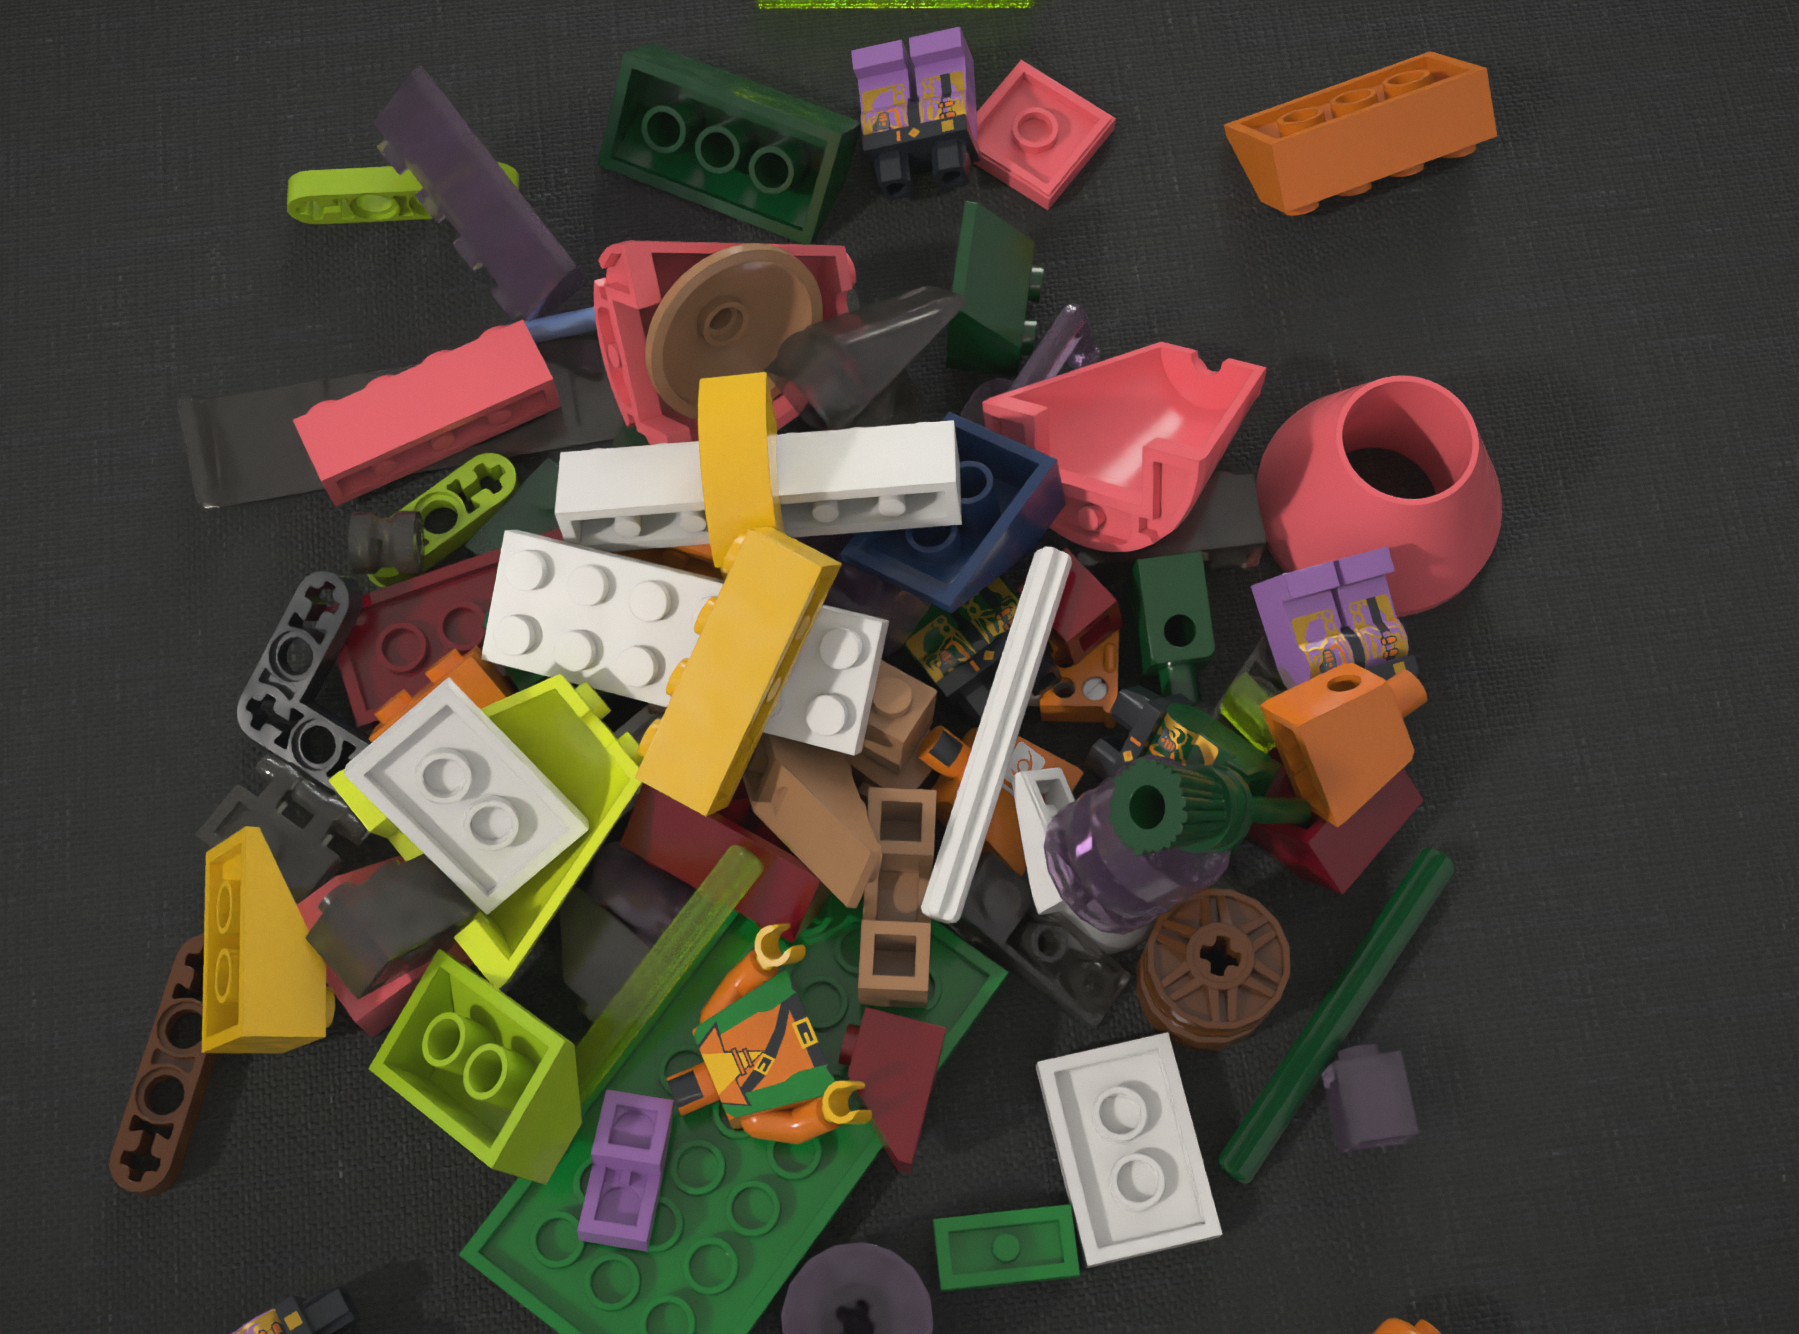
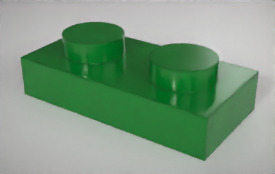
[933,1204,1080,1293]

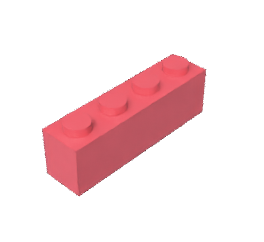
[293,320,561,507]

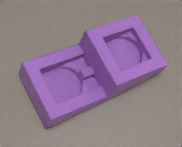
[577,1089,675,1252]

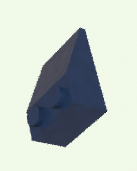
[840,412,1065,613]

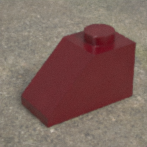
[838,1007,946,1174]

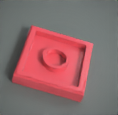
[973,60,1116,210]

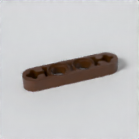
[109,934,218,1196]

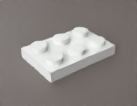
[344,677,589,915]
[1036,1032,1222,1269]

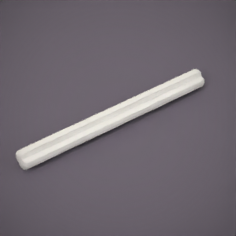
[921,546,1072,923]

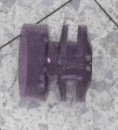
[1043,754,1230,935]
[781,1242,934,1334]

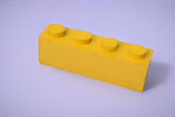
[635,526,842,816]

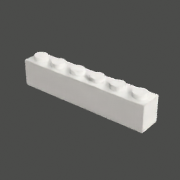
[555,420,962,552]

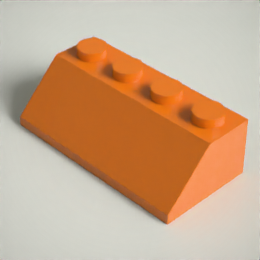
[1224,51,1497,216]

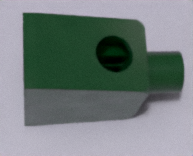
[1122,551,1215,706]

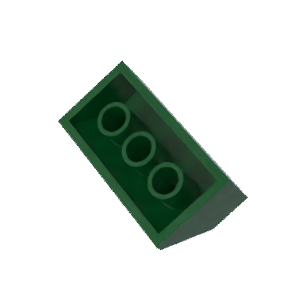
[597,43,861,245]

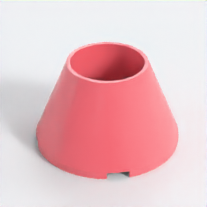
[1254,376,1502,617]

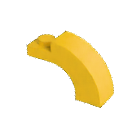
[698,372,785,580]

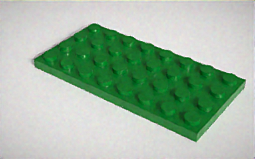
[459,892,1008,1334]

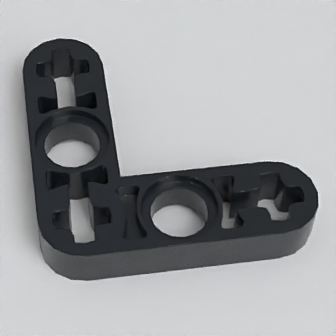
[237,571,372,793]

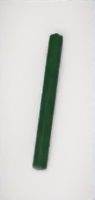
[1218,847,1454,1185]

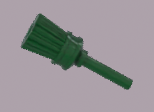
[1109,757,1311,856]

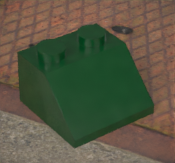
[946,201,1044,377]

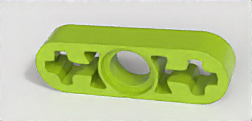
[359,453,521,588]

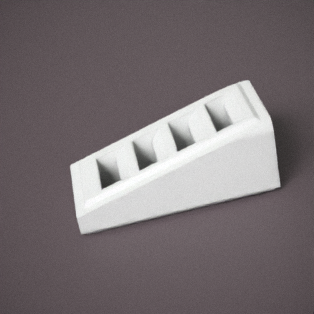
[1011,767,1111,915]

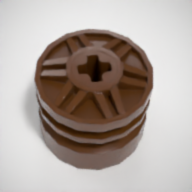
[1136,889,1290,1051]

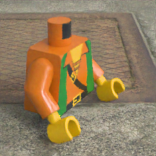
[666,923,872,1144]

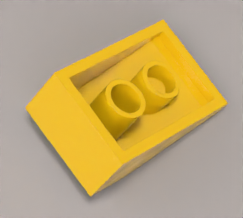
[202,826,335,1054]

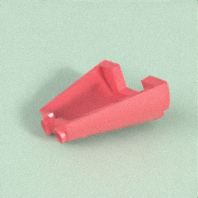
[594,240,867,445]
[982,342,1266,552]

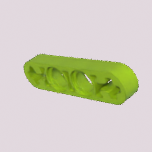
[287,162,519,225]

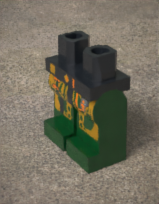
[873,575,1062,727]
[1083,685,1282,880]

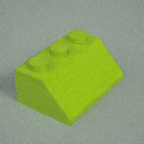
[368,949,582,1185]

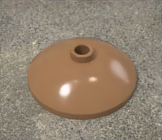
[645,243,823,420]

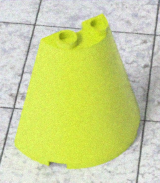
[328,674,644,990]

